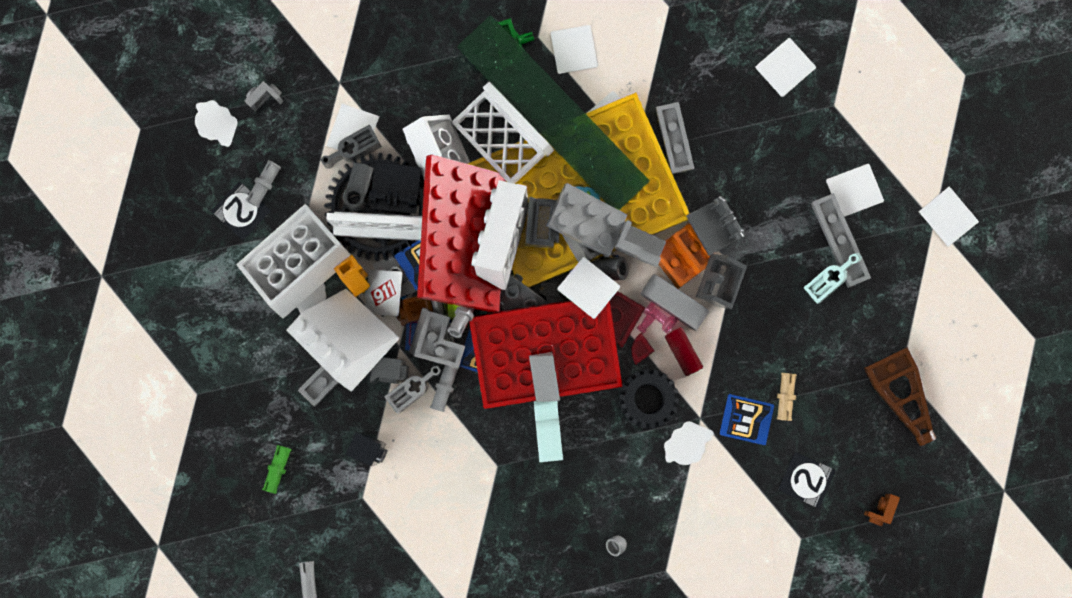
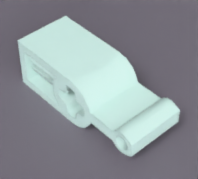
[804,253,862,304]
[534,401,563,462]

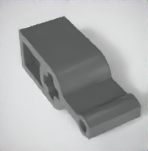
[320,124,382,169]

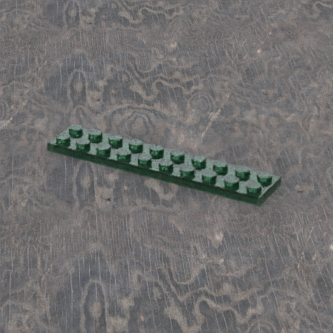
[457,15,650,210]

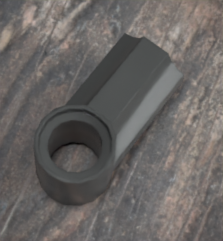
[343,163,374,212]

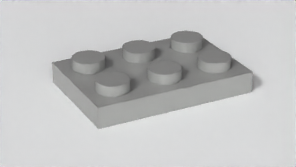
[546,183,627,257]

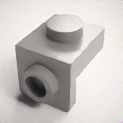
[244,81,284,112]

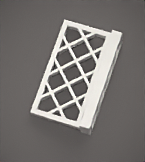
[452,82,554,184]
[326,212,422,241]

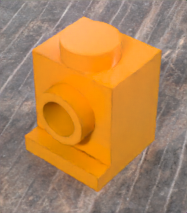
[333,255,370,297]

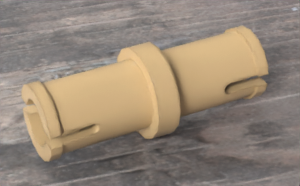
[777,373,797,421]

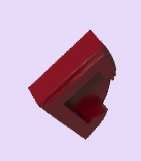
[631,332,655,365]

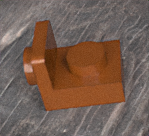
[396,296,433,326]
[864,493,900,526]

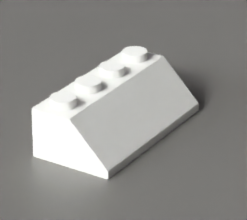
[403,115,470,180]
[472,180,529,290]

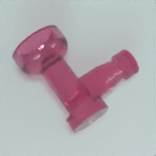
[637,301,678,334]

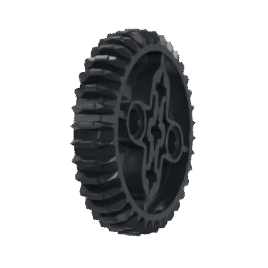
[324,153,424,261]

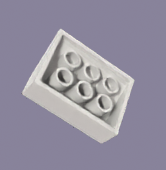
[236,204,351,318]
[287,289,400,392]

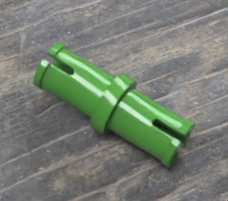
[262,445,292,494]

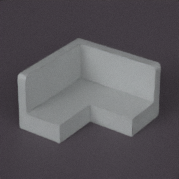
[613,220,666,267]
[409,308,465,368]

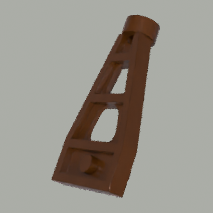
[864,347,937,446]

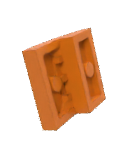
[659,223,710,289]

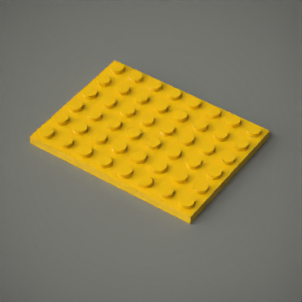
[468,92,690,288]

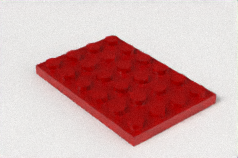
[417,154,506,313]
[469,300,622,409]

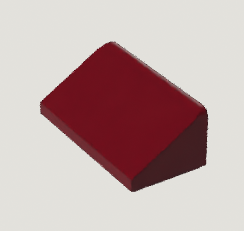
[665,327,703,376]

